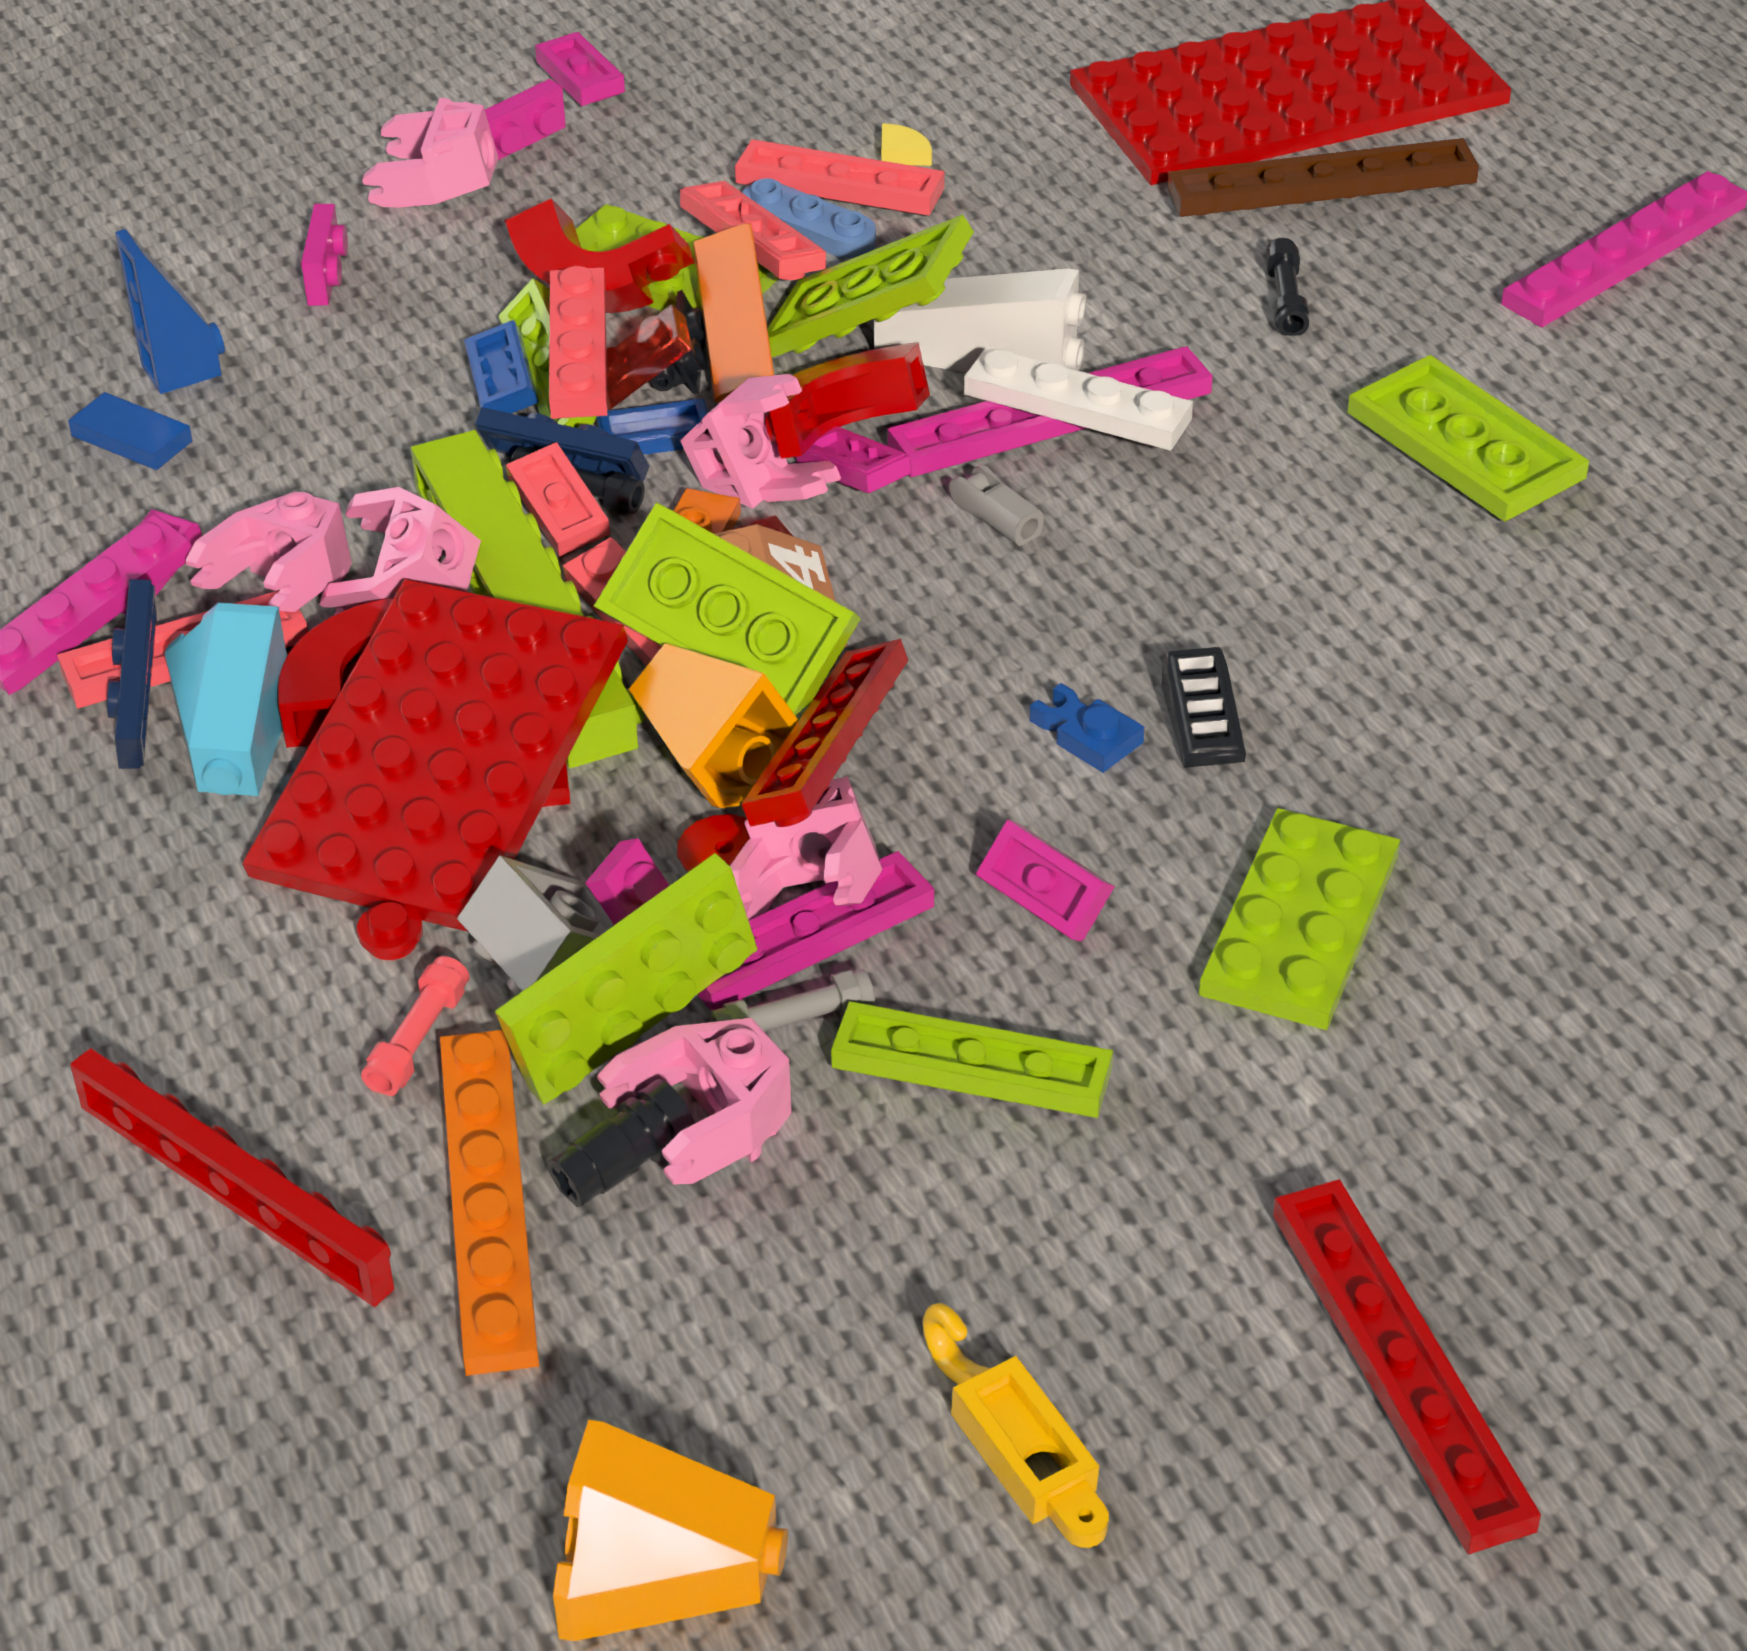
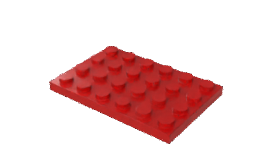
[242,579,628,932]

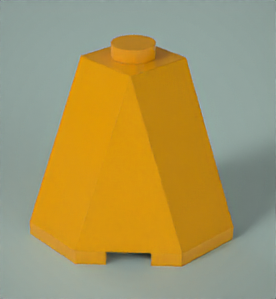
[629,643,799,808]
[553,1419,788,1641]

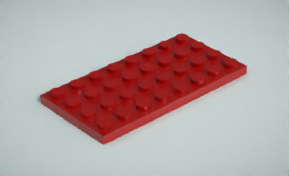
[1070,0,1511,185]

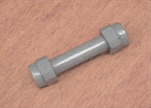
[710,969,875,1031]

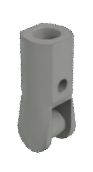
[949,465,1045,546]

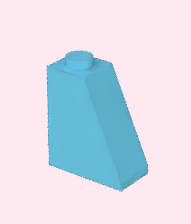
[164,603,287,796]

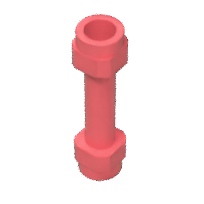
[361,956,470,1096]

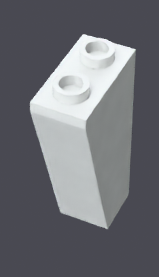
[874,268,1086,373]

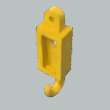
[922,1303,1109,1548]

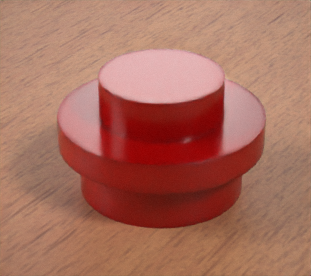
[357,902,423,960]

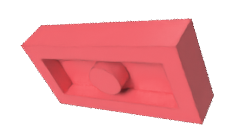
[506,442,611,557]

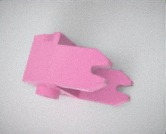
[362,98,499,208]
[681,374,841,509]
[319,487,481,615]
[185,491,352,612]
[730,776,882,921]
[597,1018,792,1185]

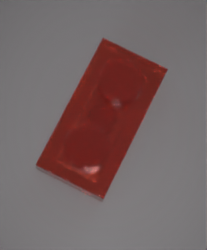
[607,304,692,410]

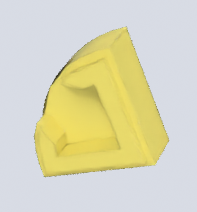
[881,123,932,166]

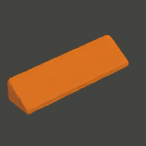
[693,223,774,403]

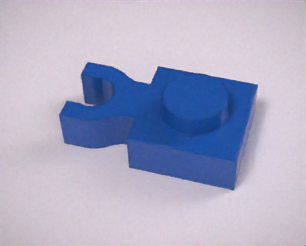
[1030,683,1145,773]

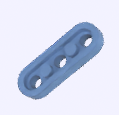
[742,178,876,258]

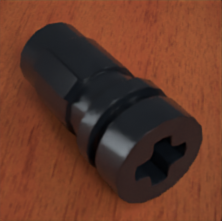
[547,1079,695,1207]

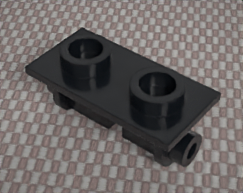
[647,290,706,394]

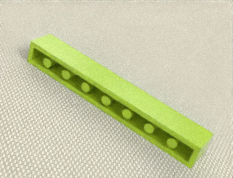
[411,430,644,769]

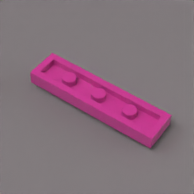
[0,514,192,695]
[697,851,934,1011]

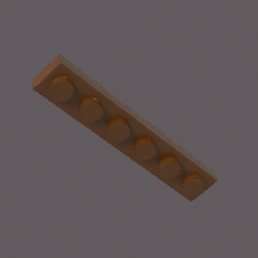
[1167,138,1479,217]

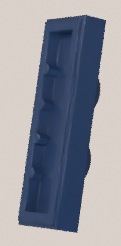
[475,407,650,482]
[107,579,157,769]

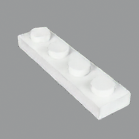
[964,346,1193,451]

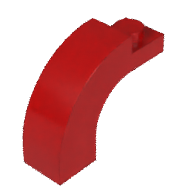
[505,198,695,313]
[766,342,930,459]
[278,598,394,748]

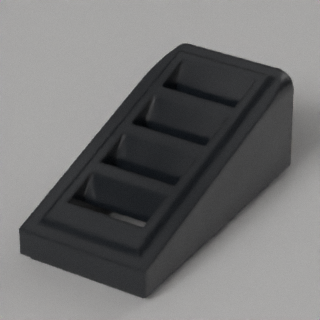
[1161,647,1246,768]

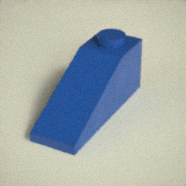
[115,229,225,394]

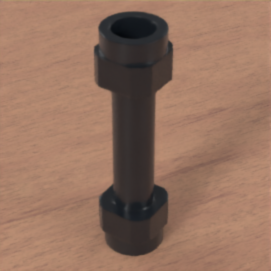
[1266,238,1309,336]
[510,446,645,514]

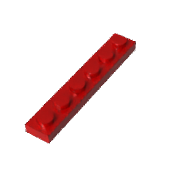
[741,639,908,827]
[70,1048,395,1308]
[1273,1179,1541,1555]

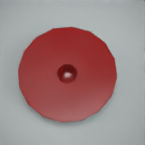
[677,814,751,872]

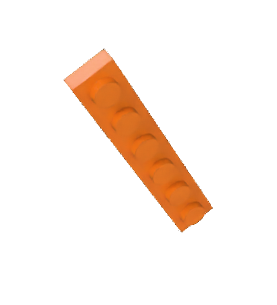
[440,1030,539,1376]

